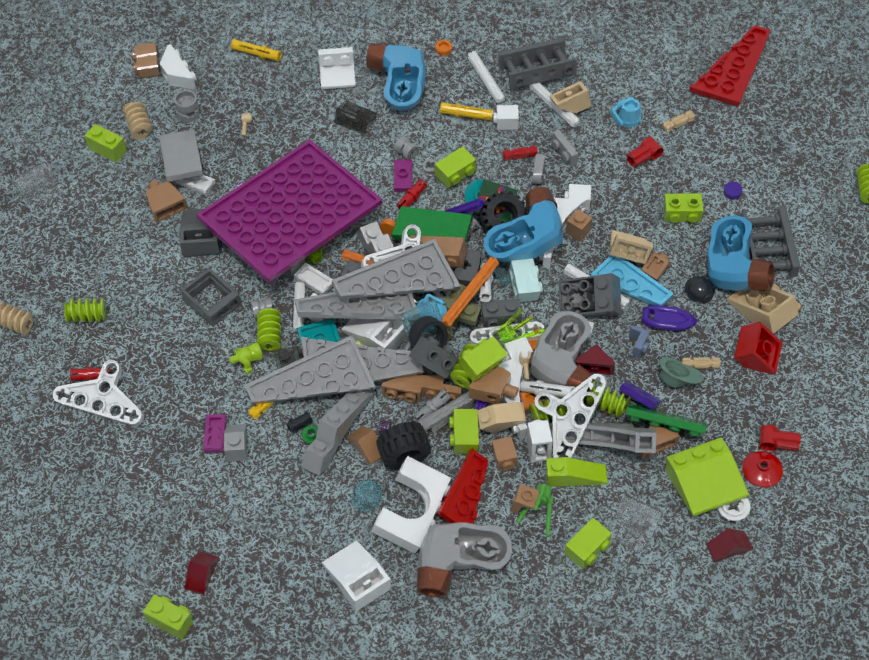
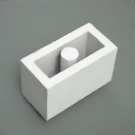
[527,420,552,462]

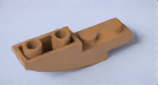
[382,375,462,403]

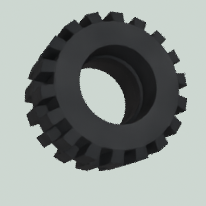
[479,191,527,234]
[376,422,432,470]

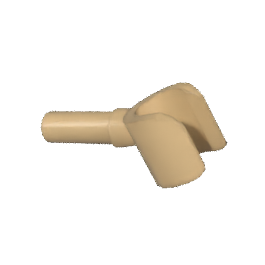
[241,113,252,137]
[519,351,531,380]

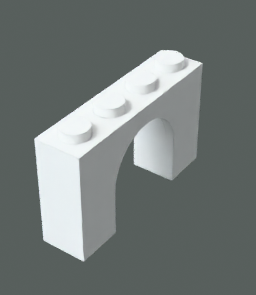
[371,456,451,553]

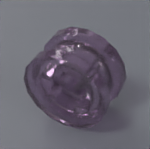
[378,418,392,435]

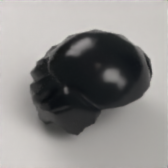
[685,275,715,303]

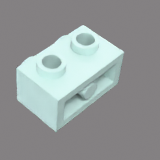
[509,258,543,302]

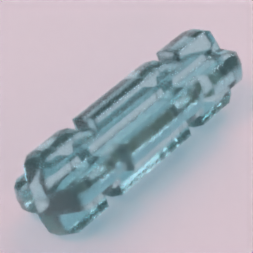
[487,256,511,286]

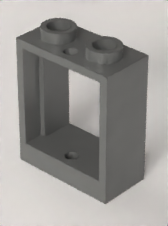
[181,268,241,327]

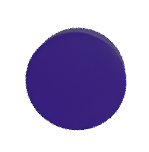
[723,182,742,200]

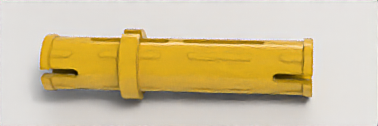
[231,39,282,62]
[440,102,494,121]

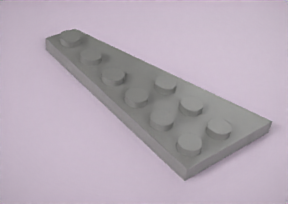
[331,239,461,299]
[294,292,419,320]
[245,335,377,404]
[301,337,425,382]

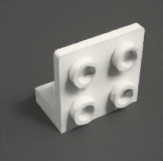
[318,47,356,89]

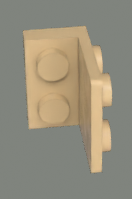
[610,230,653,264]

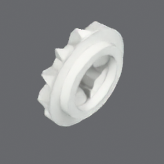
[717,497,750,522]

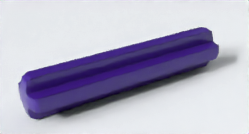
[444,198,484,214]

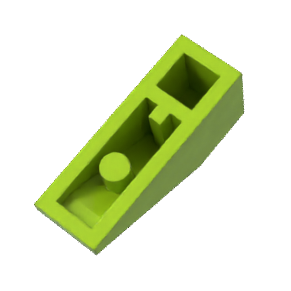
[545,457,608,487]

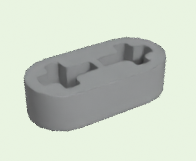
[532,154,546,185]

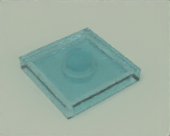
[400,299,444,350]

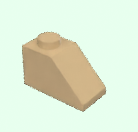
[549,81,591,113]
[477,402,526,433]

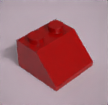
[734,322,783,375]

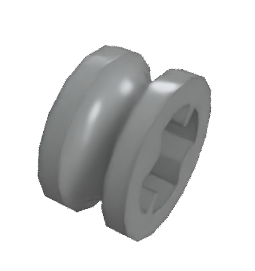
[423,159,437,177]

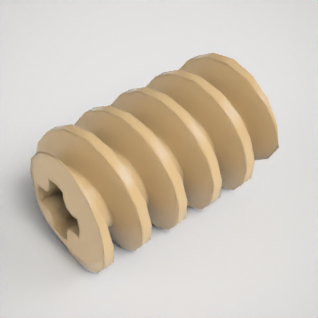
[122,102,152,140]
[0,301,33,336]

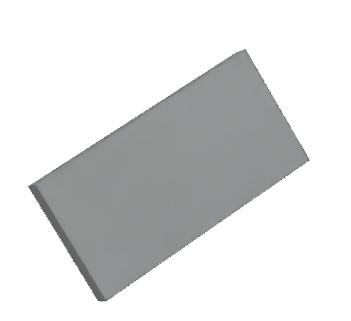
[160,129,203,182]

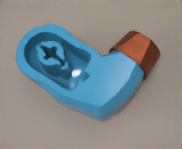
[366,44,426,111]
[484,187,563,262]
[707,215,775,291]

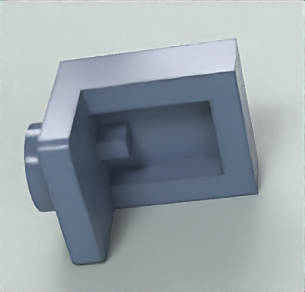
[628,325,649,359]

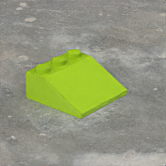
[666,438,749,516]

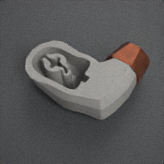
[530,311,596,400]
[417,522,512,597]

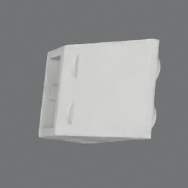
[341,319,409,350]
[322,541,391,612]

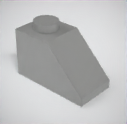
[224,424,247,462]

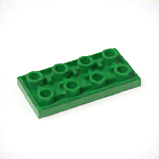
[392,206,473,243]
[626,403,707,436]

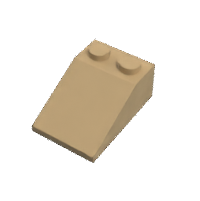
[727,287,799,334]

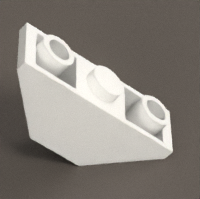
[160,44,197,89]

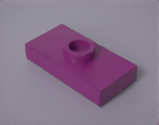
[394,159,412,192]
[203,414,227,453]

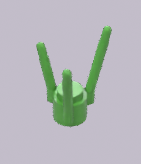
[516,484,554,537]

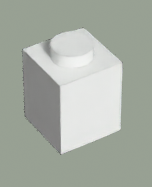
[493,105,519,130]

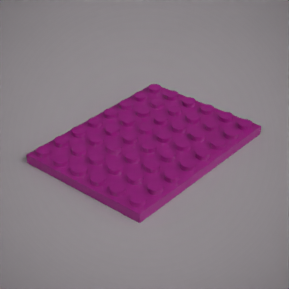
[196,139,382,283]

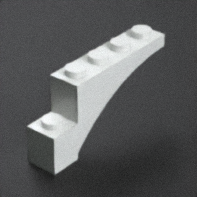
[539,184,591,268]
[499,337,533,440]

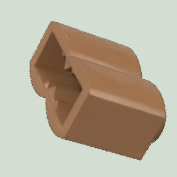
[132,42,160,78]

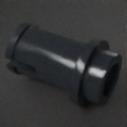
[286,411,313,433]

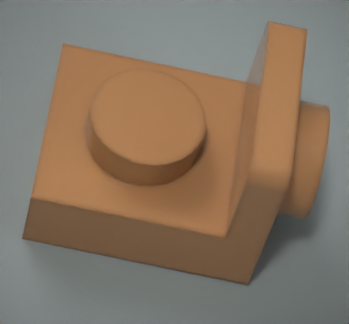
[641,251,672,281]
[510,484,539,513]

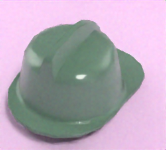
[659,357,704,388]

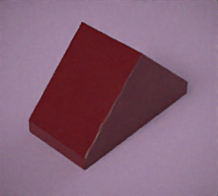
[576,344,615,375]
[706,528,753,562]
[184,551,219,595]

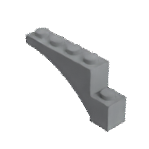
[357,221,418,304]
[302,389,374,476]
[552,422,656,453]

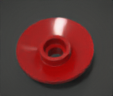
[742,451,783,488]

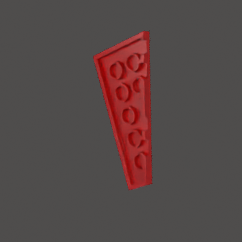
[689,25,771,107]

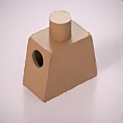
[146,180,187,223]
[469,366,519,404]

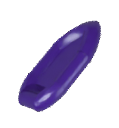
[641,305,697,331]

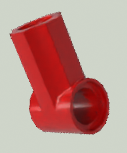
[626,136,664,167]
[759,425,801,451]

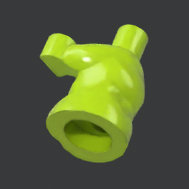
[229,342,263,374]

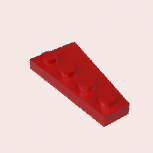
[437,449,488,524]

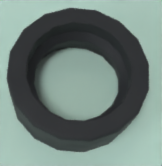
[408,316,448,348]

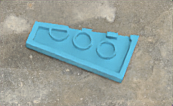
[590,255,673,306]

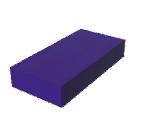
[619,381,661,410]

